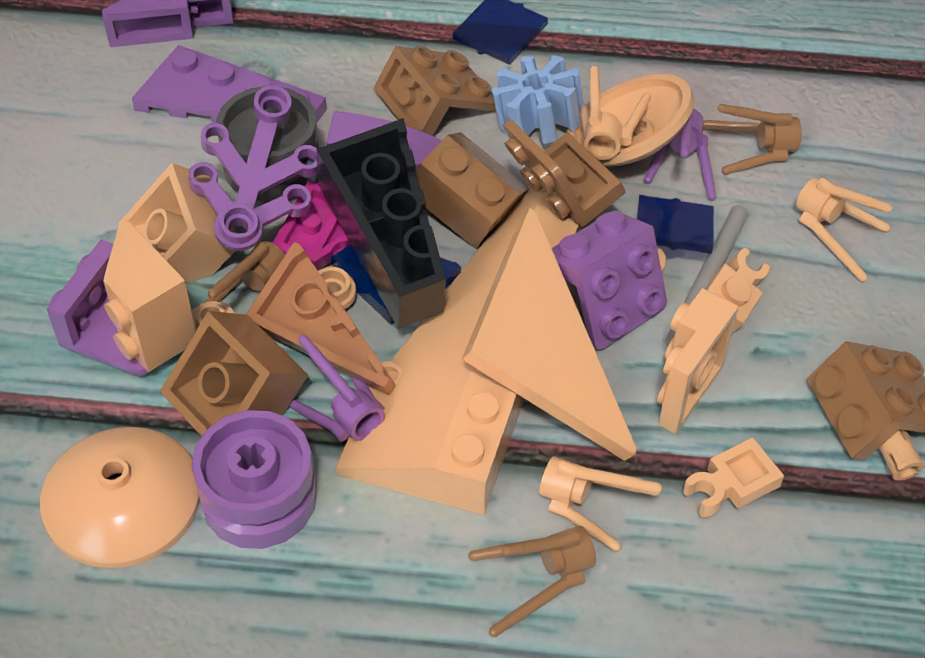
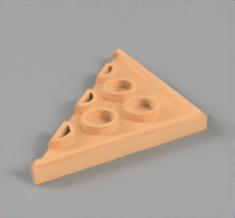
[462,208,637,461]

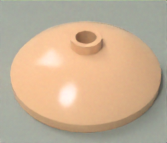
[567,74,694,167]
[40,427,200,568]

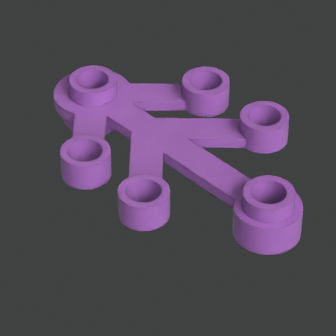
[189,85,317,251]

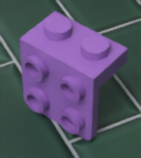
[552,210,667,350]
[47,239,148,376]

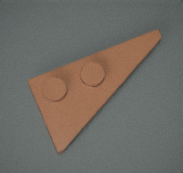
[246,242,396,395]

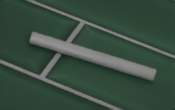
[665,205,749,346]

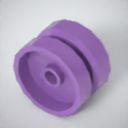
[192,410,317,549]

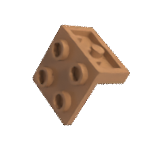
[374,46,496,136]

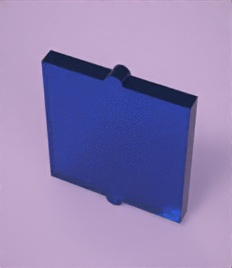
[453,0,548,65]
[636,194,714,254]

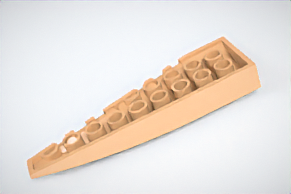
[335,138,584,515]

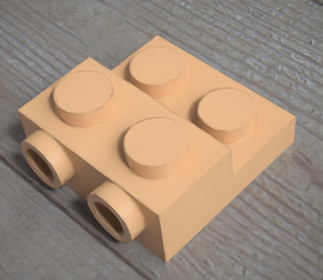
[657,288,739,434]

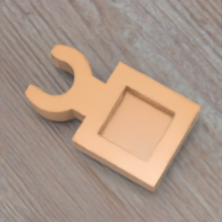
[705,248,770,332]
[683,437,784,518]

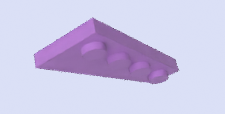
[132,45,327,123]

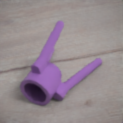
[644,109,716,200]
[289,335,385,442]

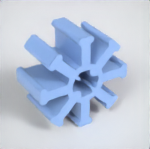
[492,55,584,144]

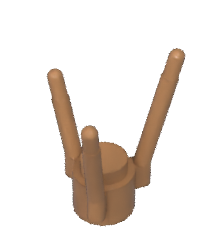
[703,104,802,174]
[204,241,285,303]
[468,526,596,637]

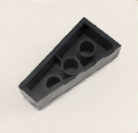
[316,118,446,329]

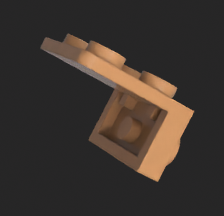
[503,119,626,228]
[806,341,925,460]

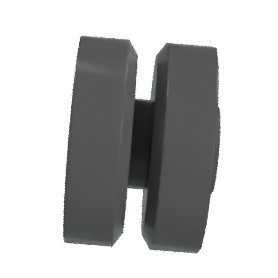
[216,86,319,202]

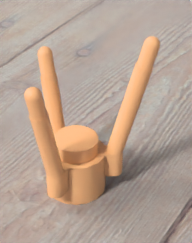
[580,66,652,160]
[796,177,892,282]
[539,456,662,552]

